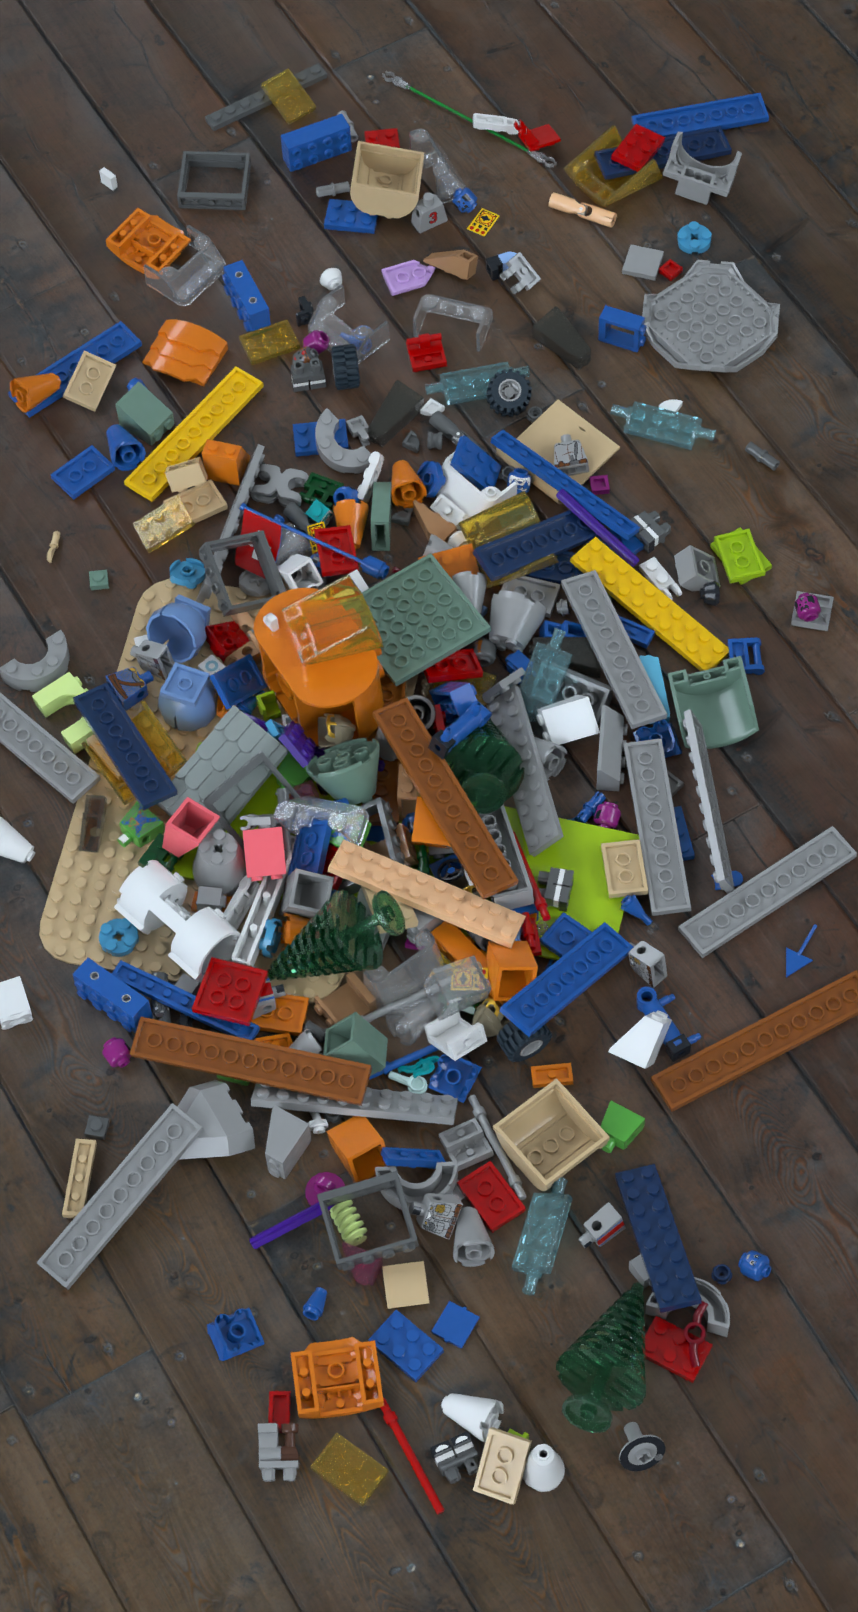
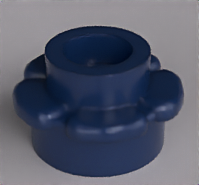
[711,1264,732,1285]

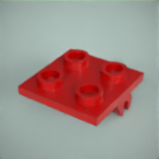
[514,120,561,151]

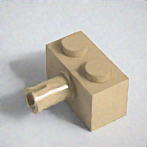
[165,457,208,493]

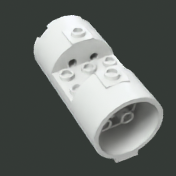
[114,860,240,983]

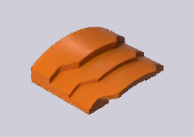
[106,208,191,278]
[142,319,228,386]
[291,1337,384,1419]

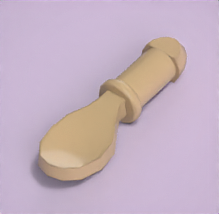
[47,531,60,563]

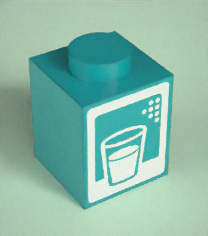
[305,499,334,527]

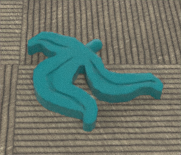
[398,1056,440,1078]

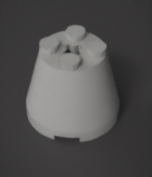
[489,590,547,653]
[193,829,247,896]

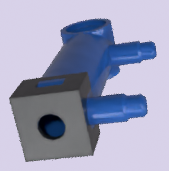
[428,701,492,760]
[636,986,701,1062]

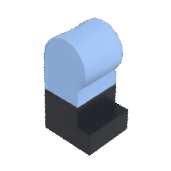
[486,251,516,281]

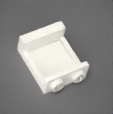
[424,1008,487,1061]

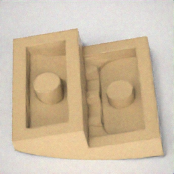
[382,1261,429,1309]

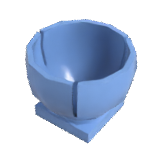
[146,594,211,663]
[158,662,218,731]

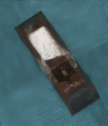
[79,795,107,853]

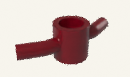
[684,1301,708,1368]

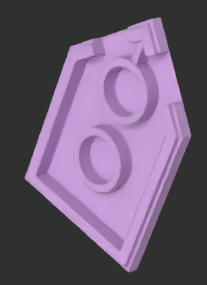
[381,260,435,296]

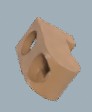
[224,641,262,666]

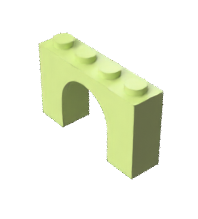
[32,672,94,754]

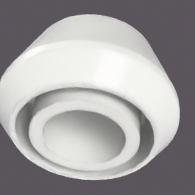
[320,268,342,290]
[447,531,471,548]

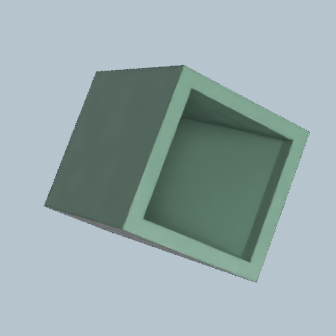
[115,381,174,446]
[323,1012,388,1076]

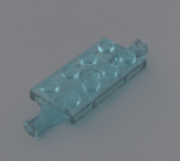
[425,362,530,406]
[610,401,716,450]
[520,628,573,725]
[511,1177,573,1295]

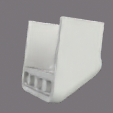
[436,452,517,528]

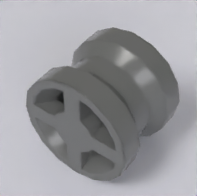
[427,431,443,450]

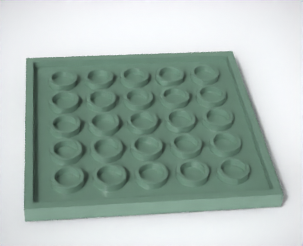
[341,553,491,686]

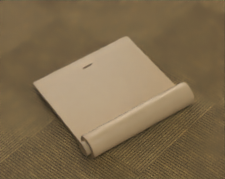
[496,399,620,504]

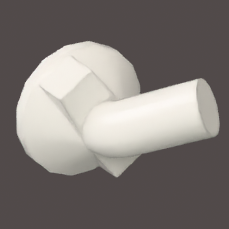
[308,1112,328,1134]

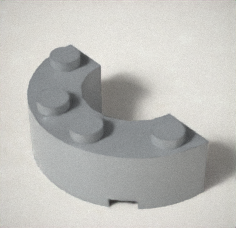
[315,408,371,474]
[0,630,70,692]
[375,1161,458,1210]
[645,1277,730,1337]

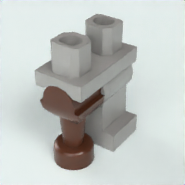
[258,1423,300,1482]

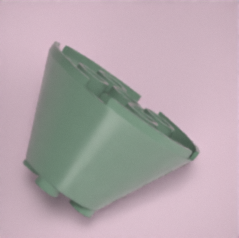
[306,738,380,809]

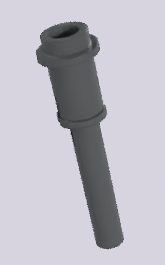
[275,788,291,851]

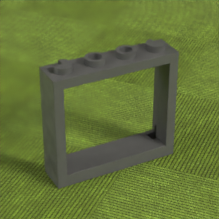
[177,151,251,210]
[199,530,286,617]
[202,751,307,850]
[329,797,405,898]
[317,1171,419,1271]

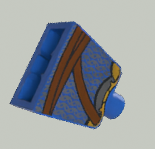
[106,667,154,711]

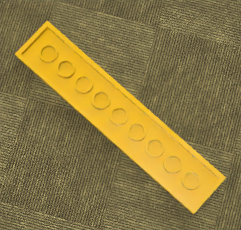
[124,366,264,502]
[570,537,729,671]

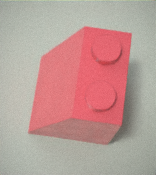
[162,797,220,858]
[243,827,286,881]

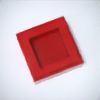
[659,259,683,281]

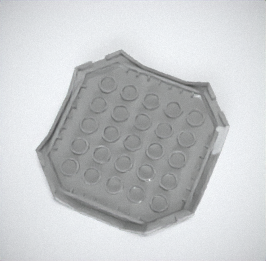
[642,260,780,372]

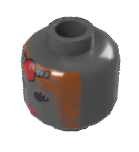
[292,346,319,363]
[473,638,497,667]

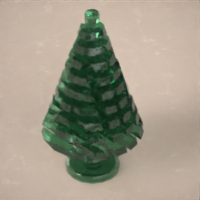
[444,719,525,814]
[267,890,406,981]
[556,1282,646,1433]

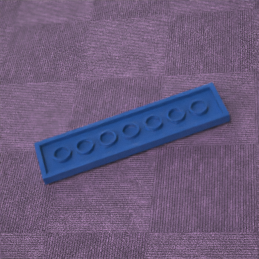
[631,93,769,137]
[8,321,142,418]
[500,922,634,1037]

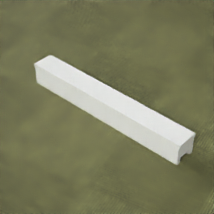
[232,835,296,967]

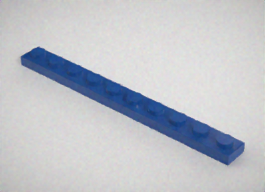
[490,430,640,540]

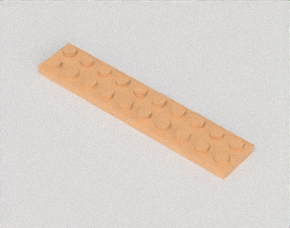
[328,840,526,949]

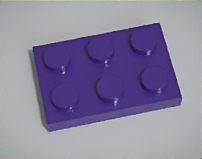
[278,720,317,768]

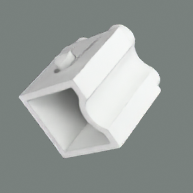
[277,554,324,591]
[0,976,33,1030]

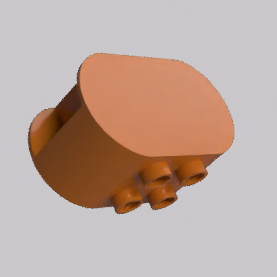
[254,588,385,749]

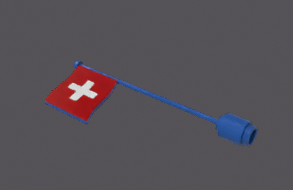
[235,503,389,579]

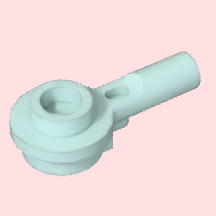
[388,1071,428,1094]

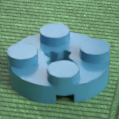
[677,221,712,254]
[169,558,206,589]
[99,918,139,957]
[259,918,282,958]

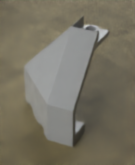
[177,1080,255,1159]

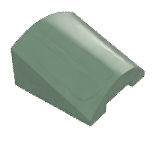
[668,656,759,749]

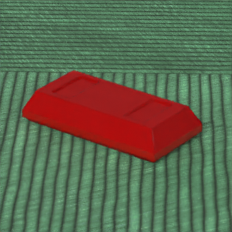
[268,1391,291,1433]

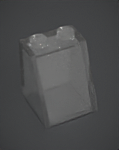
[422,955,492,1021]

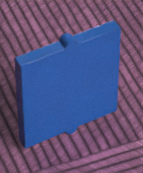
[431,1301,480,1349]

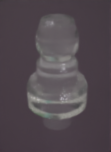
[537,915,548,936]

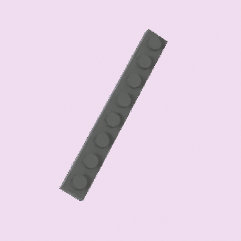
[205,63,327,131]

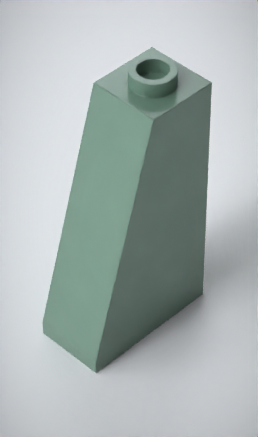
[371,482,392,551]

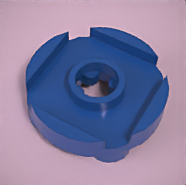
[417,461,446,498]

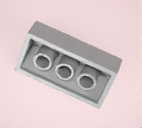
[529,660,614,725]
[596,705,628,791]

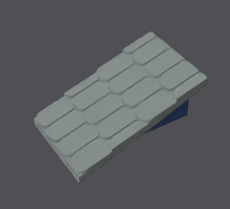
[156,705,288,835]

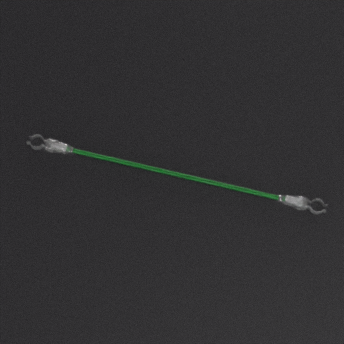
[383,72,557,168]

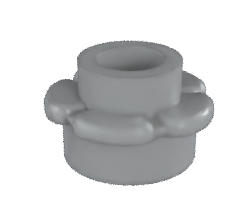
[556,598,570,617]

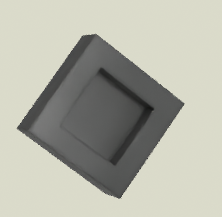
[84,1115,110,1140]

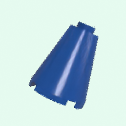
[106,424,146,471]

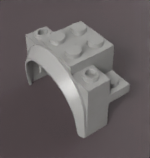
[663,132,742,205]

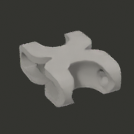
[250,464,309,507]

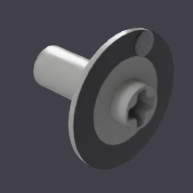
[619,1422,665,1471]

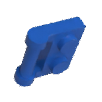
[727,638,765,675]

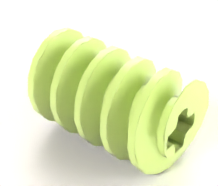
[330,1200,367,1247]

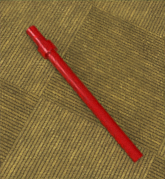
[513,831,551,921]
[380,1398,445,1515]

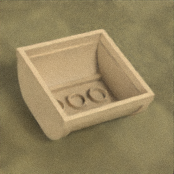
[350,141,424,219]
[493,1078,610,1191]

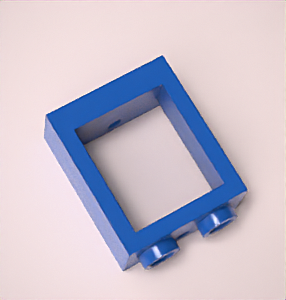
[598,305,647,352]

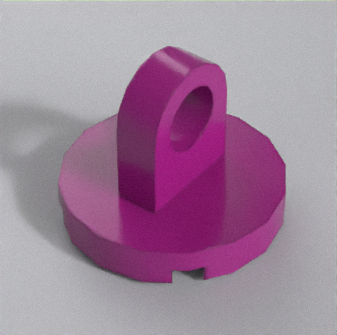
[305,1172,345,1211]

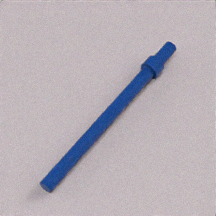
[369,1044,439,1080]

